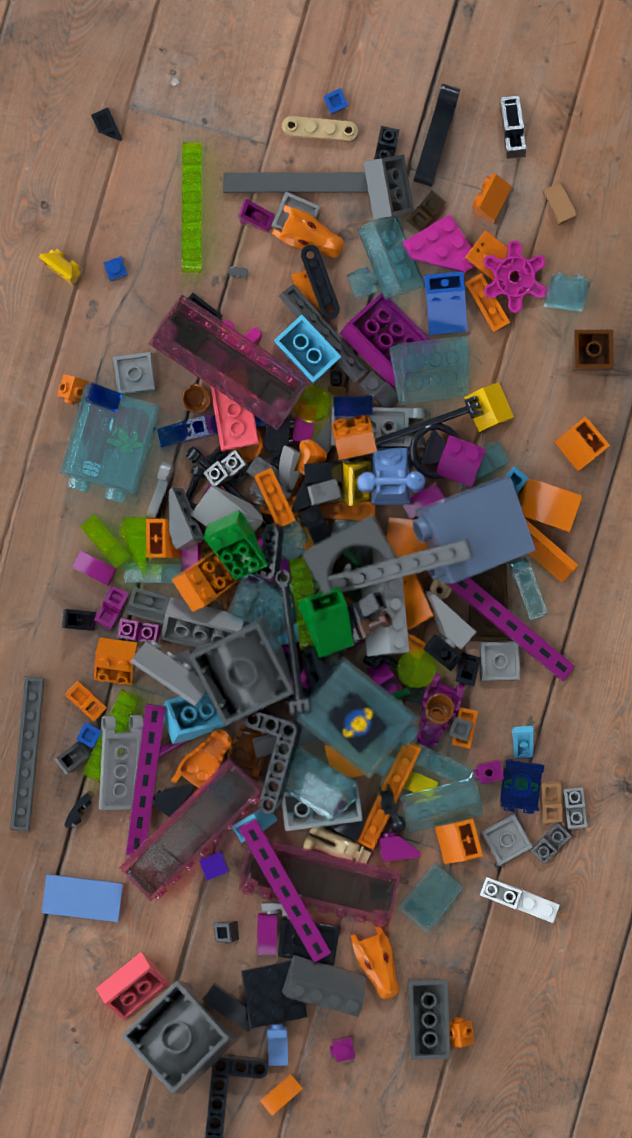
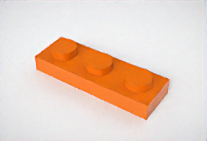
[464,273,510,333]
[254,467,296,527]

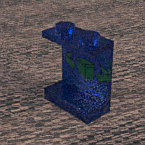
[499,759,545,814]

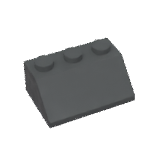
[363,154,414,219]

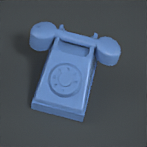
[357,447,425,505]

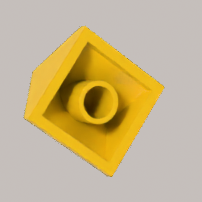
[464,382,514,432]
[341,461,371,506]

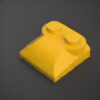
[39,249,82,286]

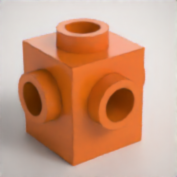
[57,374,89,405]
[449,1017,474,1047]

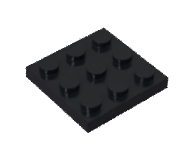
[241,960,307,1029]

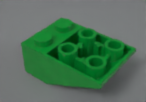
[204,510,268,581]
[298,587,354,658]

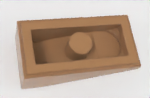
[543,182,577,225]

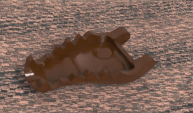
[226,708,267,780]

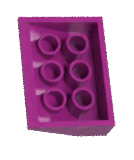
[339,292,436,387]

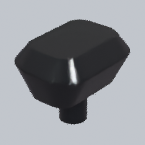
[330,371,342,386]

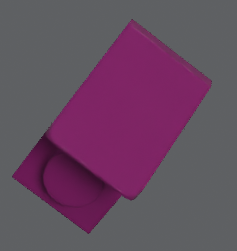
[238,199,275,232]
[367,661,403,696]

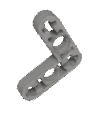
[146,462,175,519]

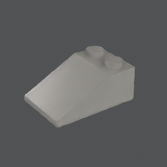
[191,485,263,533]
[425,590,476,649]

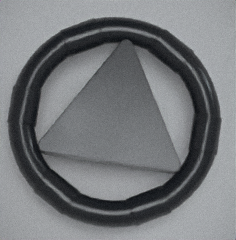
[409,423,460,479]

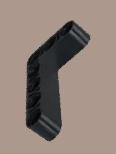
[413,83,461,187]
[244,710,302,814]
[205,1054,268,1138]

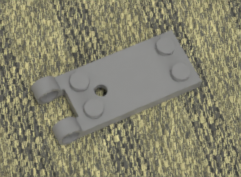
[331,406,425,448]
[99,715,143,810]

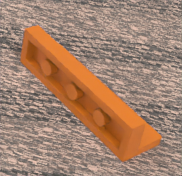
[525,519,579,582]

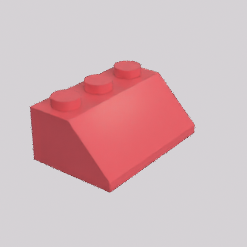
[96,952,169,1021]

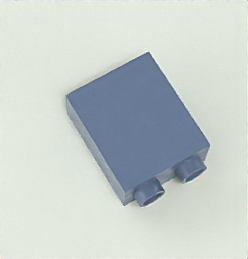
[413,477,536,583]

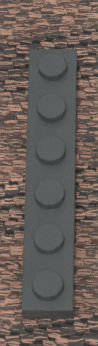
[279,284,369,383]

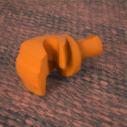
[294,439,327,489]

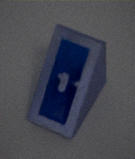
[85,382,122,412]
[334,395,373,416]

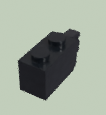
[265,411,295,467]

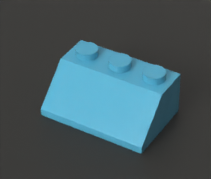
[274,315,341,385]

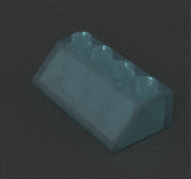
[357,215,424,300]
[274,746,358,821]
[400,777,483,833]

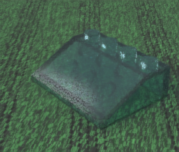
[389,336,470,405]

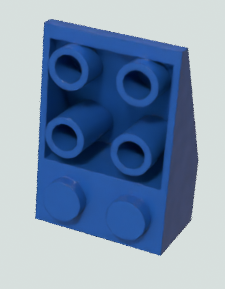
[424,272,467,335]

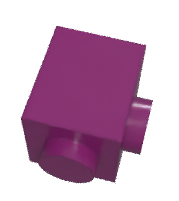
[474,759,504,784]
[329,1035,356,1062]

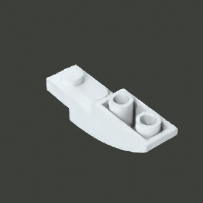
[480,877,560,923]

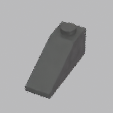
[169,487,204,550]

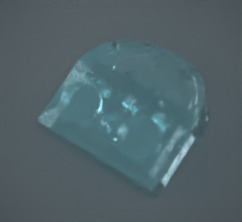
[261,514,308,560]

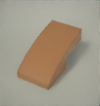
[541,781,562,823]

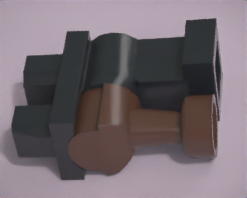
[347,592,392,641]

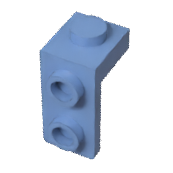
[267,1024,288,1066]

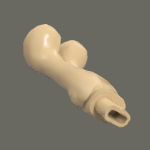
[301,826,371,866]

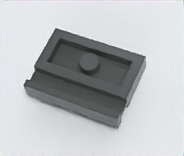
[126,587,171,624]

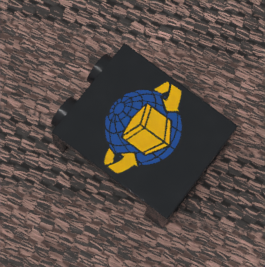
[326,691,389,754]

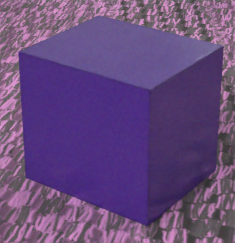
[199,850,229,881]

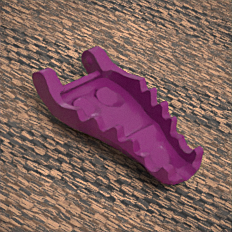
[417,673,465,747]

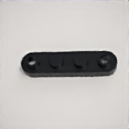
[301,245,340,319]

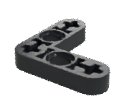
[251,523,284,579]

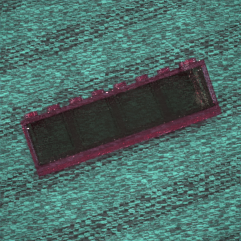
[149,295,310,430]
[119,758,263,901]
[239,840,401,927]

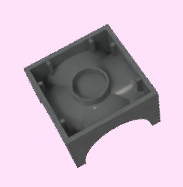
[302,515,397,595]

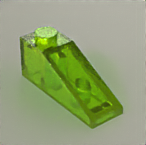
[80,514,132,569]
[120,517,147,578]

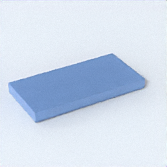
[42,874,123,922]

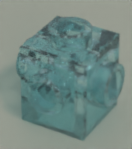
[346,266,378,300]

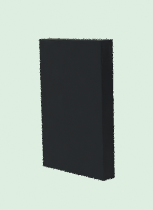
[277,918,340,965]

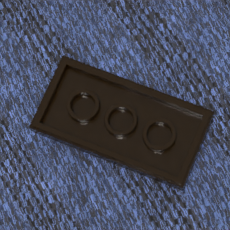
[469,563,509,641]

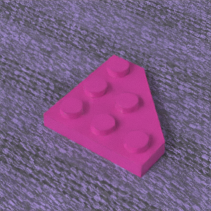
[402,214,475,273]

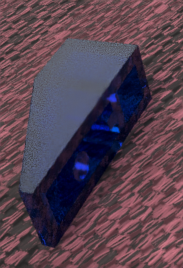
[157,415,218,447]

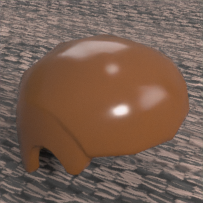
[182,384,211,413]
[424,694,455,725]

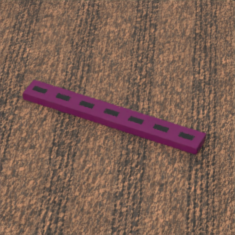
[445,577,575,681]
[125,704,165,857]
[239,818,331,962]

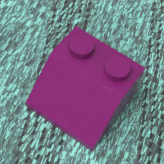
[436,435,486,488]

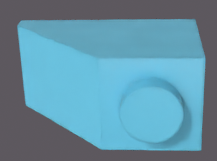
[231,804,277,843]

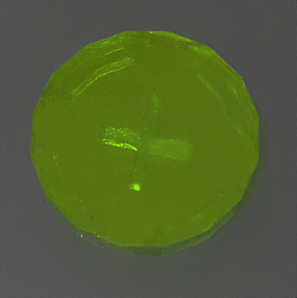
[293,385,331,422]
[397,649,436,688]

